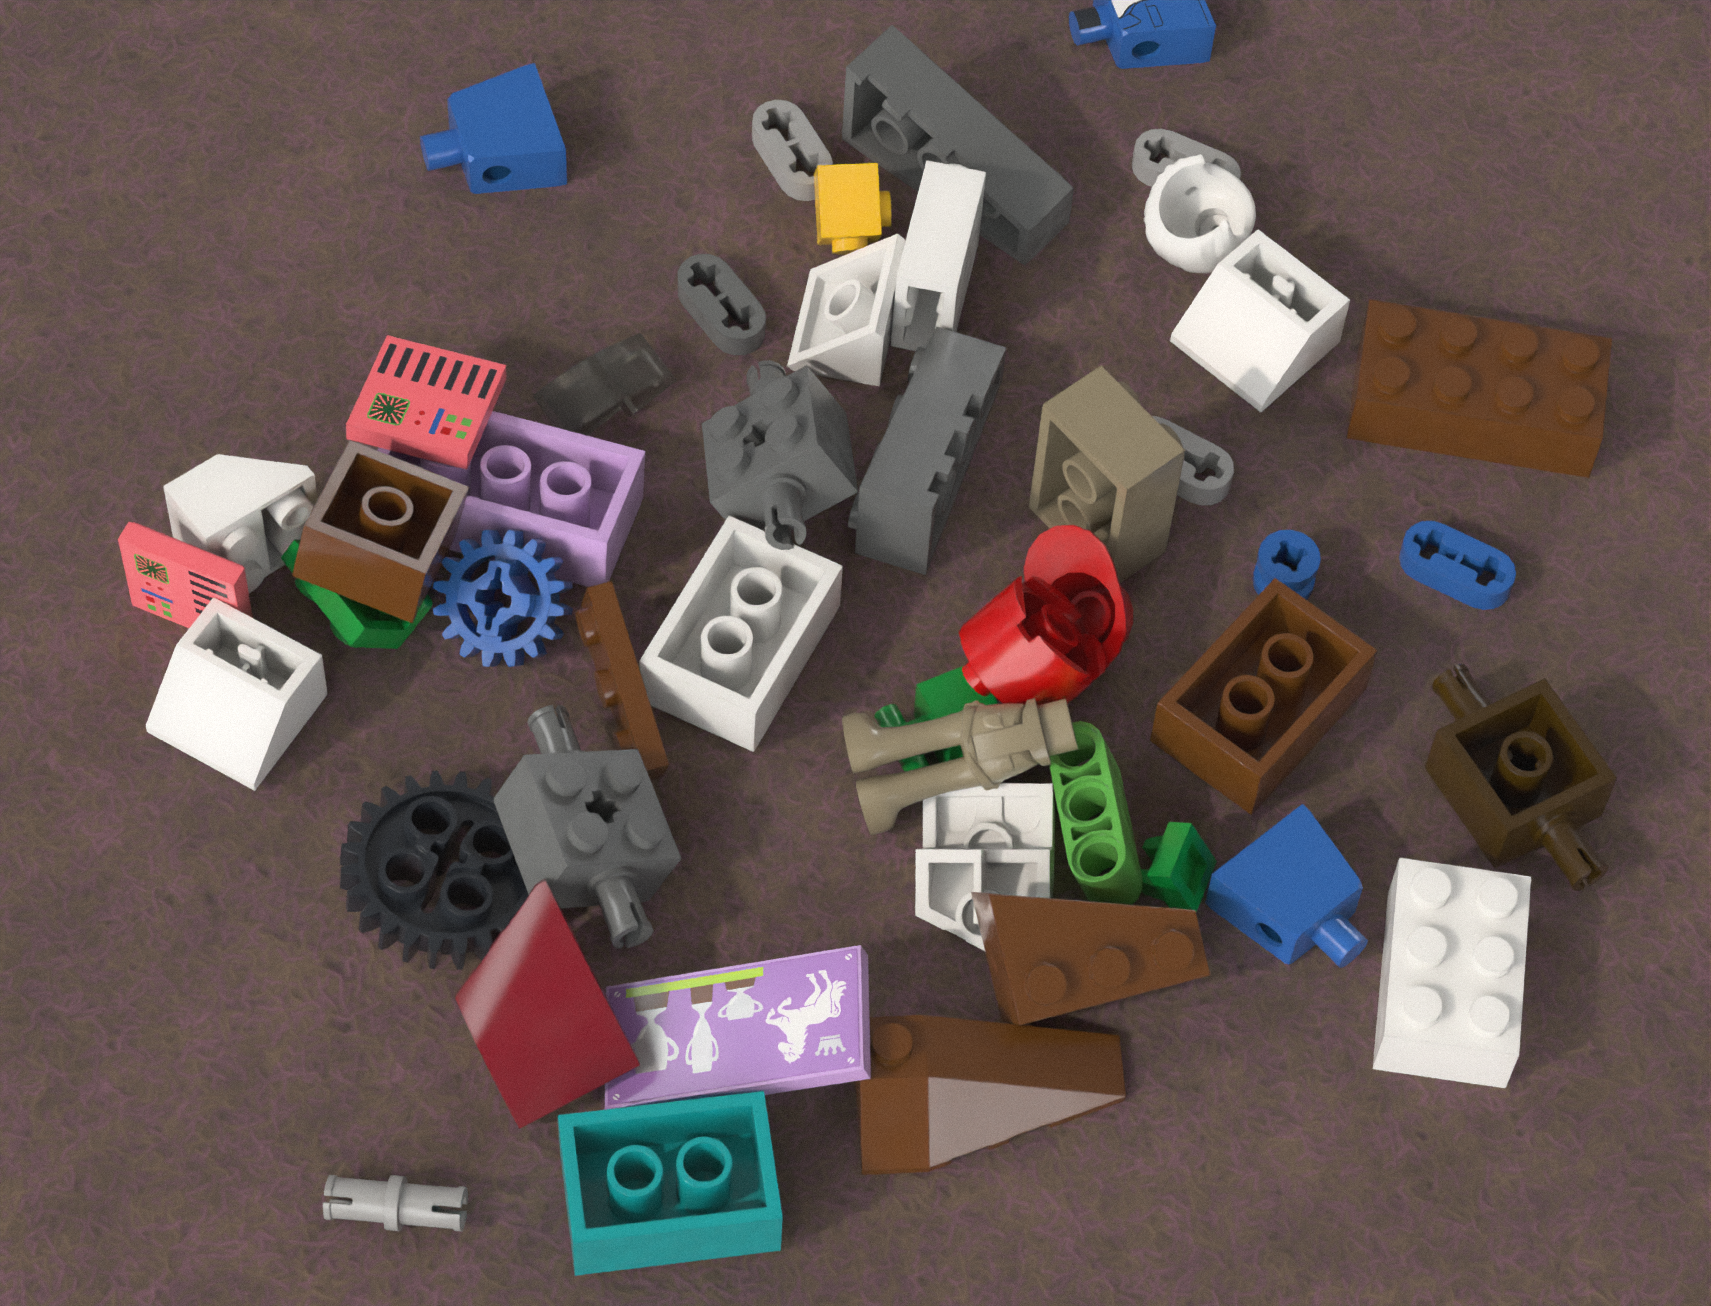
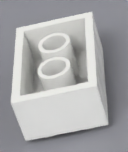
[639,516,843,752]
[1373,858,1531,1088]

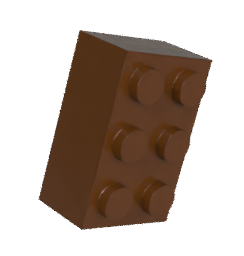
[1150,578,1378,815]

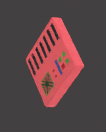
[346,335,506,470]
[118,522,253,628]

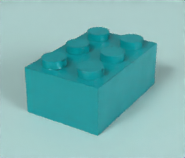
[558,1091,783,1276]

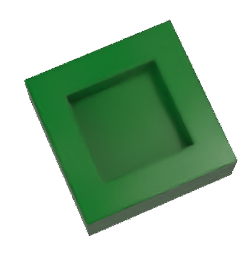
[1140,822,1217,912]

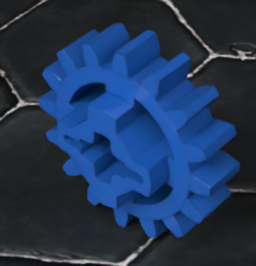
[433,530,573,667]

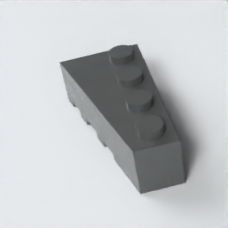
[842,25,1074,266]
[848,326,1006,575]

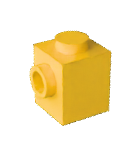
[814,163,891,255]

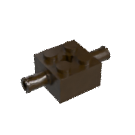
[1425,664,1617,891]

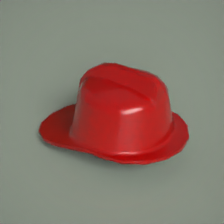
[1024,525,1134,668]

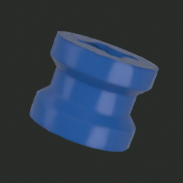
[1252,530,1321,600]

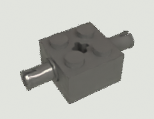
[702,360,858,550]
[493,705,681,949]

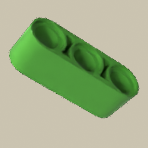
[1049,721,1143,905]

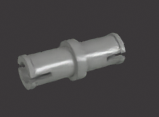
[323,1175,468,1232]

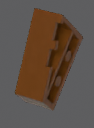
[971,892,1210,1025]

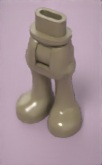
[842,698,1078,835]

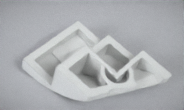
[915,783,1055,951]

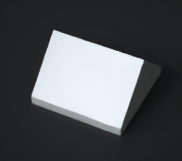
[787,234,906,386]

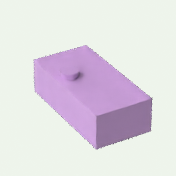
[377,411,645,587]

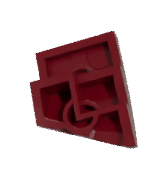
[455,879,640,1129]

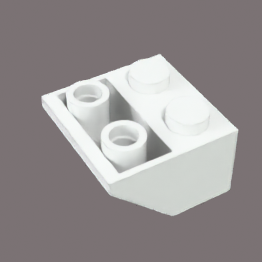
[1170,230,1350,412]
[163,454,318,593]
[146,597,327,791]

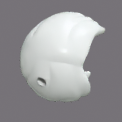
[1144,154,1256,274]

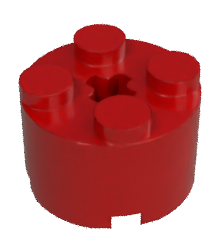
[959,576,1106,705]

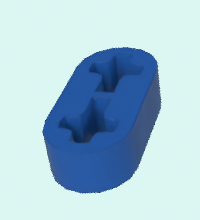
[1399,521,1516,610]

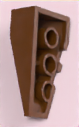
[855,1015,1126,1175]

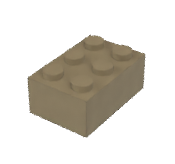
[1029,365,1185,583]

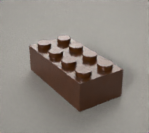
[1346,299,1612,478]

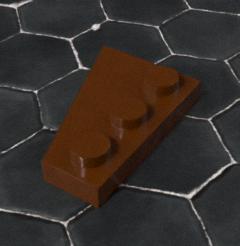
[575,581,669,780]

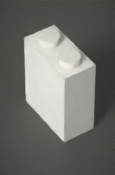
[891,160,986,351]

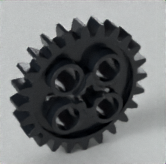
[339,770,529,970]

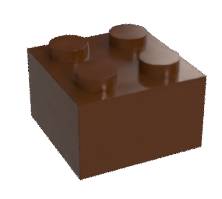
[292,440,469,623]

